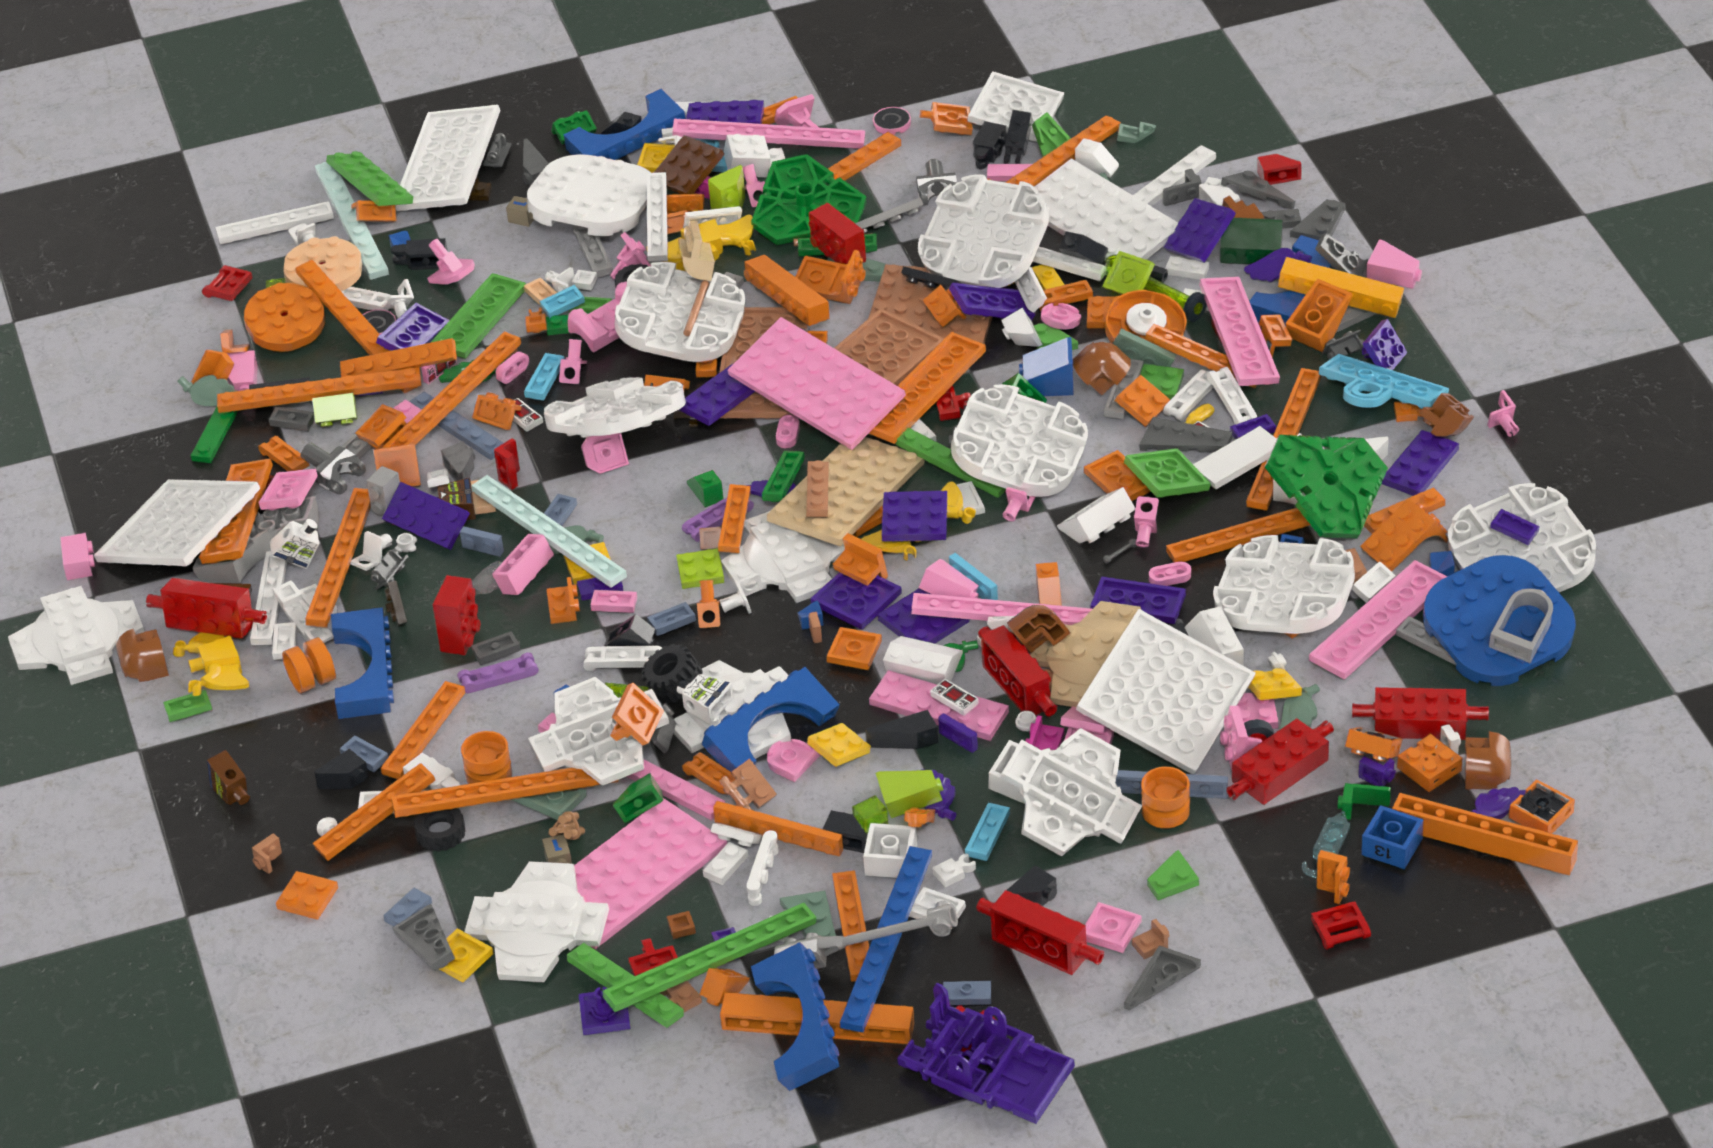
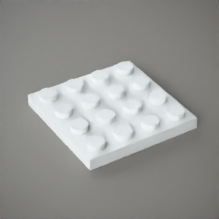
[968,71,1064,142]

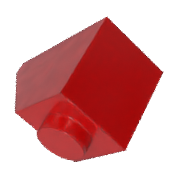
[1257,154,1302,185]

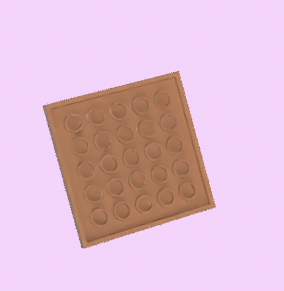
[868,264,993,344]

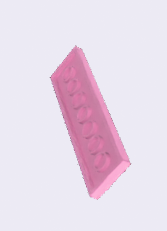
[1199,277,1280,386]
[1309,560,1447,680]

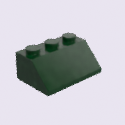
[1220,218,1283,265]

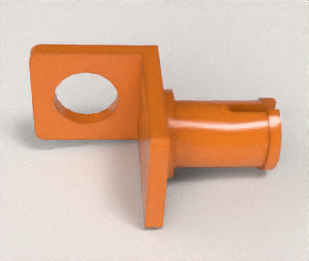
[697,580,720,628]

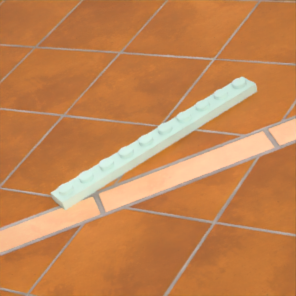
[315,162,389,280]
[471,475,627,588]

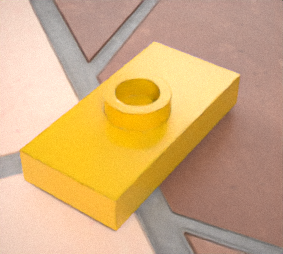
[1032,264,1065,290]

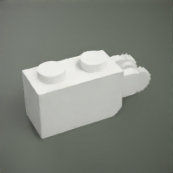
[403,753,460,790]

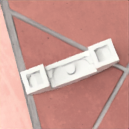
[273,580,334,643]

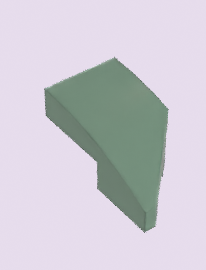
[1117,122,1156,143]

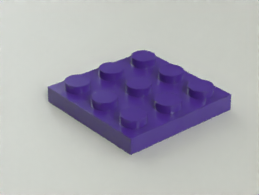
[1164,198,1236,263]
[882,491,948,541]
[811,572,902,630]
[877,588,970,644]

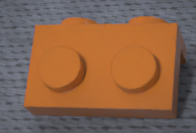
[923,285,967,327]
[1317,850,1350,904]

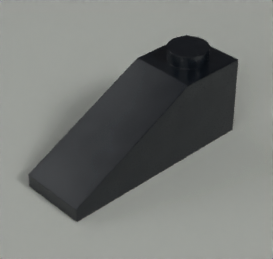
[865,710,939,749]

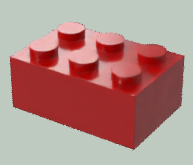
[809,203,866,264]
[433,575,481,655]

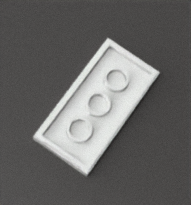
[1193,426,1277,489]

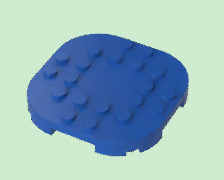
[1423,555,1576,686]

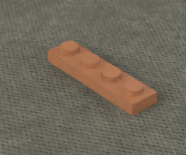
[806,460,829,517]

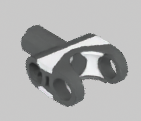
[916,159,957,205]
[300,442,366,494]

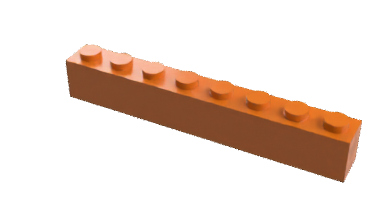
[1392,793,1578,876]
[720,992,914,1044]

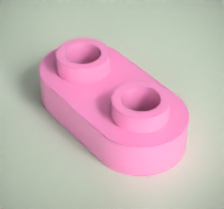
[496,352,529,384]
[776,415,800,448]
[1149,562,1191,586]

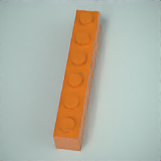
[744,255,830,326]

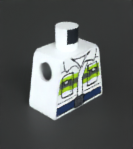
[270,519,319,569]
[677,674,734,724]

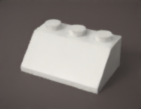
[1057,487,1136,543]
[1185,606,1244,666]
[883,636,963,685]

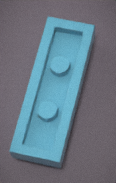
[524,353,564,400]
[949,553,998,600]
[965,802,1010,861]

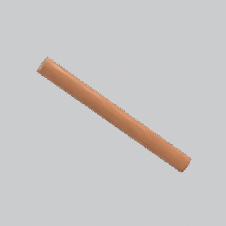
[683,280,709,336]

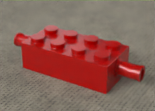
[146,578,267,638]
[978,625,1057,716]
[1352,687,1489,740]
[1226,718,1334,805]
[976,890,1104,975]

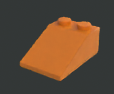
[1285,278,1353,352]

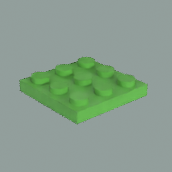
[1124,448,1211,498]

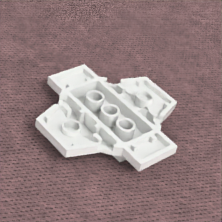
[721,511,845,603]
[8,586,144,685]
[673,660,791,759]
[528,677,669,786]
[1000,728,1142,856]
[464,862,609,982]

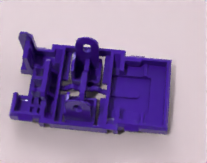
[897,983,1075,1124]

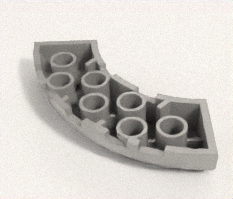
[193,496,319,583]

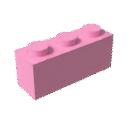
[492,534,554,595]

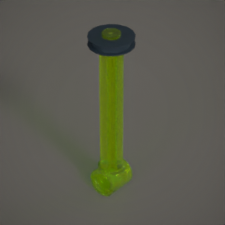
[1105,255,1207,322]

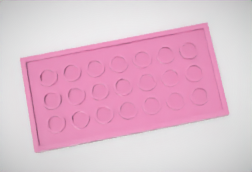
[727,317,906,450]
[574,798,727,949]

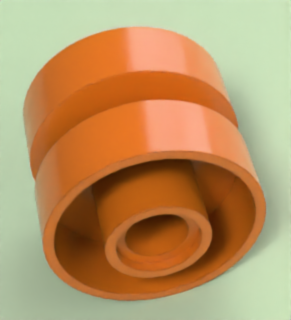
[282,637,336,694]
[461,731,512,784]
[1141,767,1190,828]

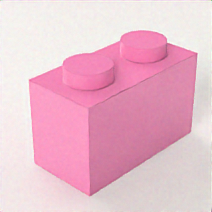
[60,533,95,580]

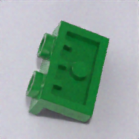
[551,110,597,145]

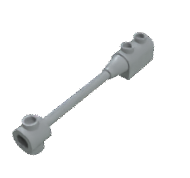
[774,901,958,969]

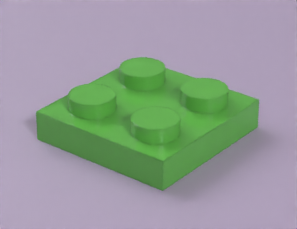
[1140,364,1184,400]

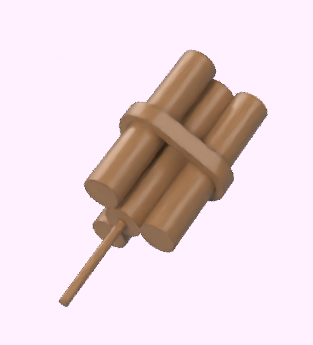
[549,811,585,840]

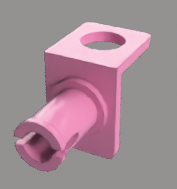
[743,164,765,207]
[559,339,587,384]
[1487,390,1519,437]
[1002,487,1035,521]
[1134,496,1159,548]

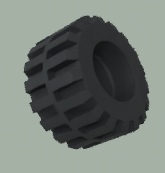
[642,644,703,704]

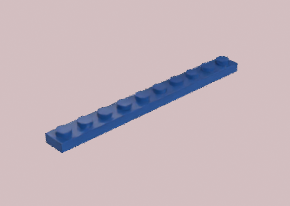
[840,846,932,1032]

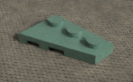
[780,890,836,938]

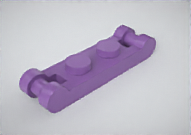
[682,497,754,542]
[457,652,539,694]

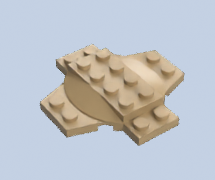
[1030,601,1141,707]

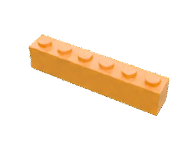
[1278,257,1404,318]

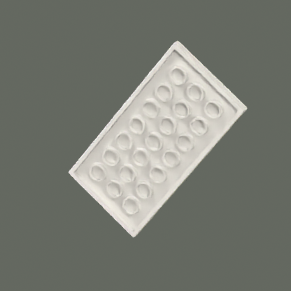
[395,105,500,211]
[1035,159,1178,265]

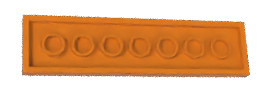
[869,332,986,444]
[199,459,273,564]

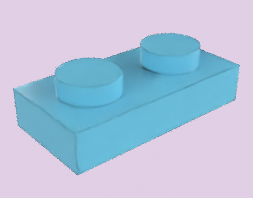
[540,285,585,318]

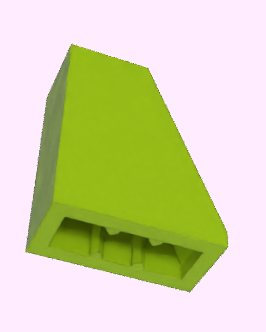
[875,770,944,819]

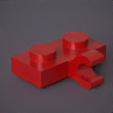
[935,386,971,421]
[628,938,678,976]

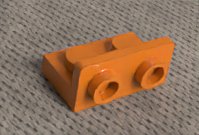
[667,193,705,214]
[472,392,522,430]
[547,577,580,624]

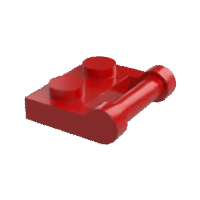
[202,265,252,301]
[1311,901,1371,950]

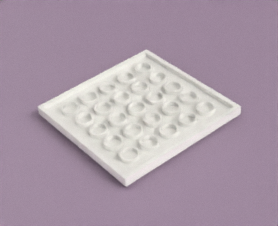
[94,479,261,566]
[1076,609,1256,774]

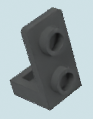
[1163,168,1202,206]

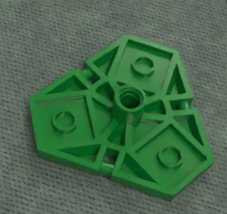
[751,154,866,245]
[1264,434,1388,539]

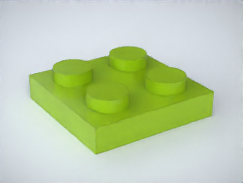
[1102,251,1155,295]
[676,548,725,589]

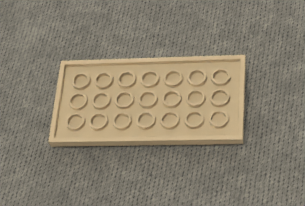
[767,437,924,547]

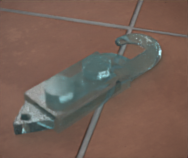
[1302,811,1350,878]

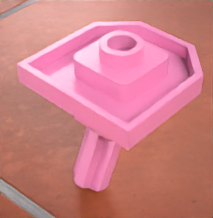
[774,94,819,128]
[610,232,651,279]
[427,239,475,284]
[581,433,629,474]

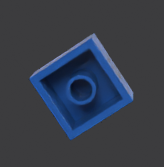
[1362,805,1424,869]

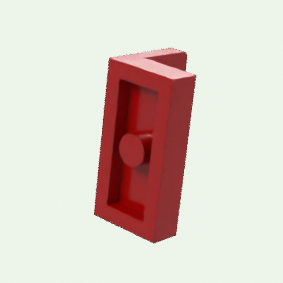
[494,438,520,490]

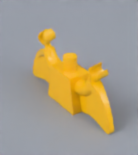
[646,215,756,272]
[861,482,976,561]
[173,632,249,696]

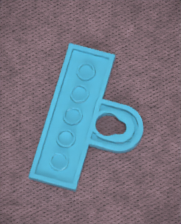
[1319,354,1449,409]

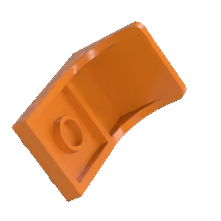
[795,250,866,304]
[1360,498,1448,572]

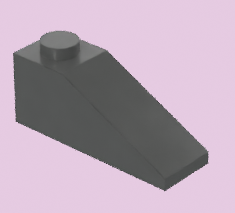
[522,138,549,186]

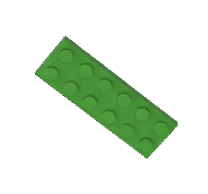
[326,151,414,206]
[430,273,526,359]

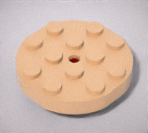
[283,236,362,291]

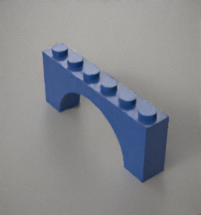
[564,89,686,160]
[1249,235,1335,326]
[331,608,394,719]
[702,667,840,772]
[751,942,840,1091]

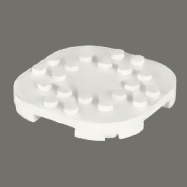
[527,155,651,236]
[918,175,1049,288]
[614,262,745,362]
[544,378,686,437]
[951,385,1088,497]
[1448,483,1596,592]
[1213,535,1355,634]

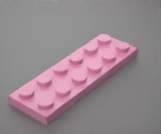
[869,670,1009,741]

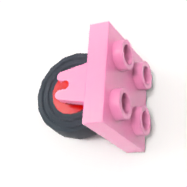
[1220,706,1274,770]

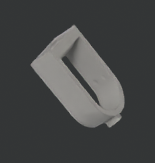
[1489,589,1553,663]

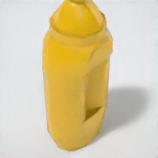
[1184,403,1215,424]

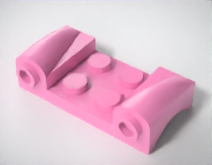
[568,282,627,353]

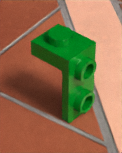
[1338,783,1391,819]

